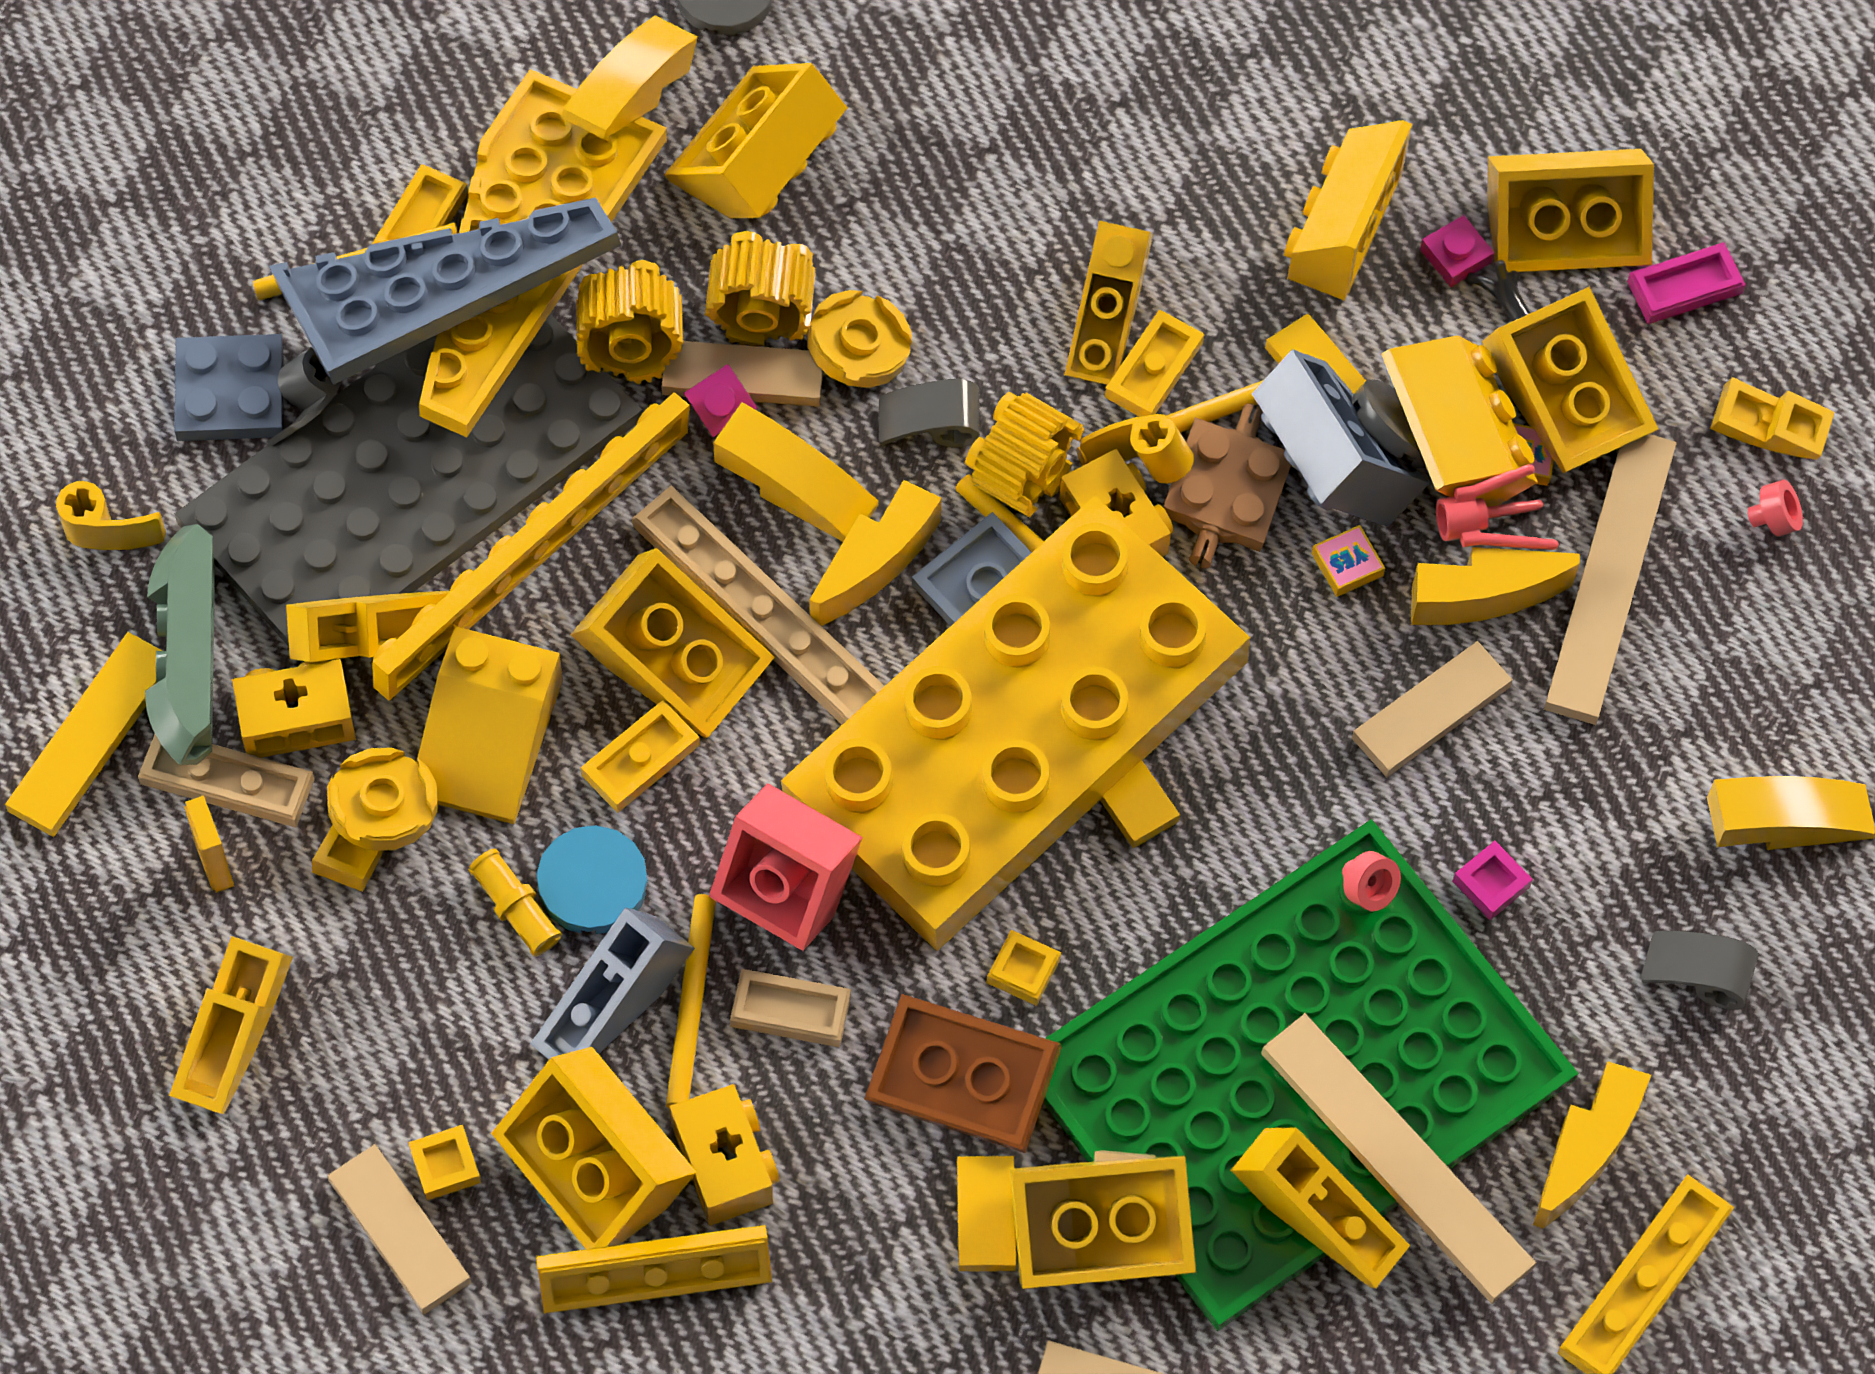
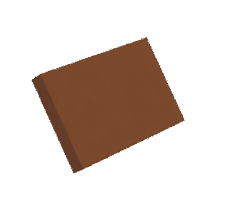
[864,994,1062,1153]

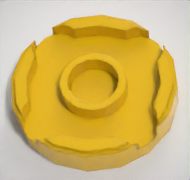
[807,290,912,388]
[327,748,437,851]

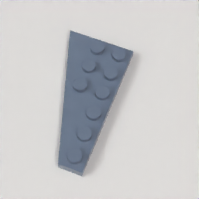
[269,198,621,385]

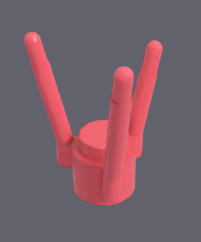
[1436,464,1559,550]

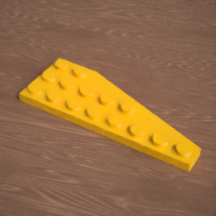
[419,69,667,437]

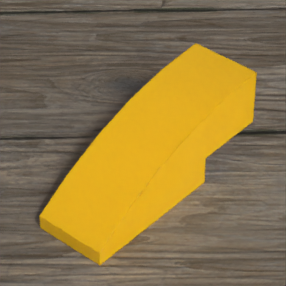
[561,16,698,139]
[713,402,879,542]
[809,480,942,626]
[1411,547,1580,625]
[286,591,450,662]
[1707,776,1875,850]
[169,936,293,1114]
[1533,1061,1651,1229]

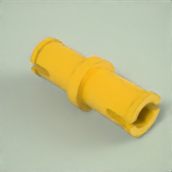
[468,848,562,957]

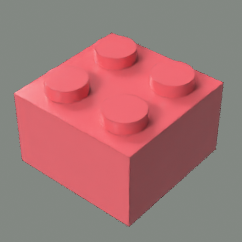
[709,783,863,951]

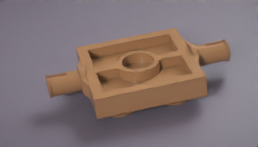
[1163,404,1291,568]

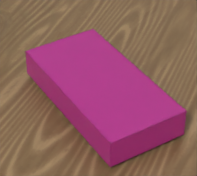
[1627,242,1746,324]

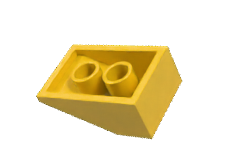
[1482,287,1659,474]
[570,548,775,738]
[416,626,563,825]
[1010,1156,1196,1289]

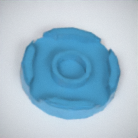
[537,825,648,934]

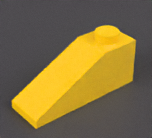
[1231,1128,1410,1288]

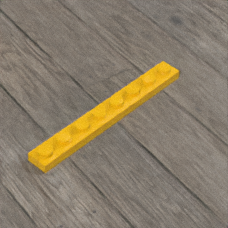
[372,393,690,701]

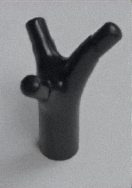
[1466,260,1530,322]

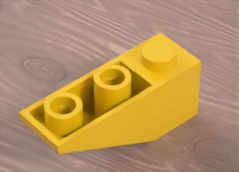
[1064,221,1153,385]

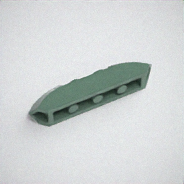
[145,524,215,765]

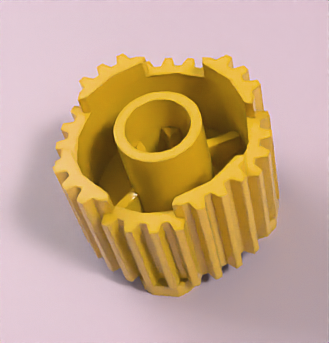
[705,231,815,346]
[576,260,683,385]
[965,392,1084,518]

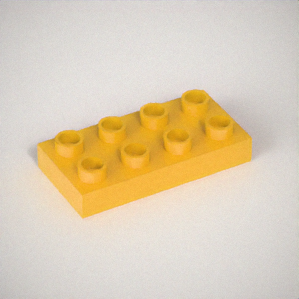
[781,496,1250,951]

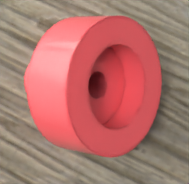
[1747,480,1803,537]
[1342,851,1401,911]

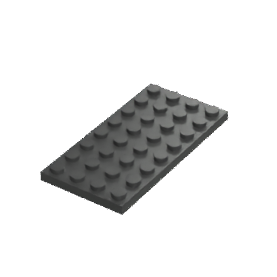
[174,314,643,662]

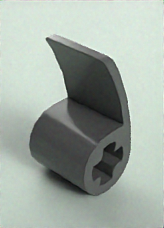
[267,347,343,446]
[879,379,980,448]
[1641,931,1759,1010]

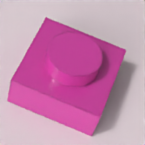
[1420,215,1495,287]
[684,364,758,438]
[1452,841,1533,920]

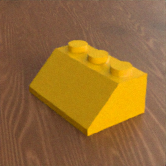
[664,63,848,218]
[1283,120,1412,301]
[1487,149,1654,272]
[1381,335,1538,507]
[491,1047,697,1249]

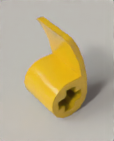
[1080,414,1194,484]
[56,481,166,550]

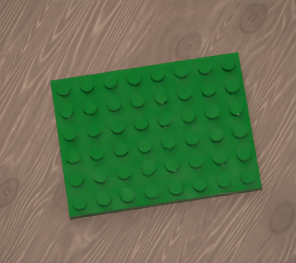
[1043,819,1579,1332]

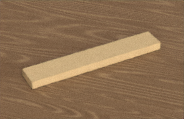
[1544,434,1677,725]
[632,485,884,725]
[1262,1014,1536,1304]

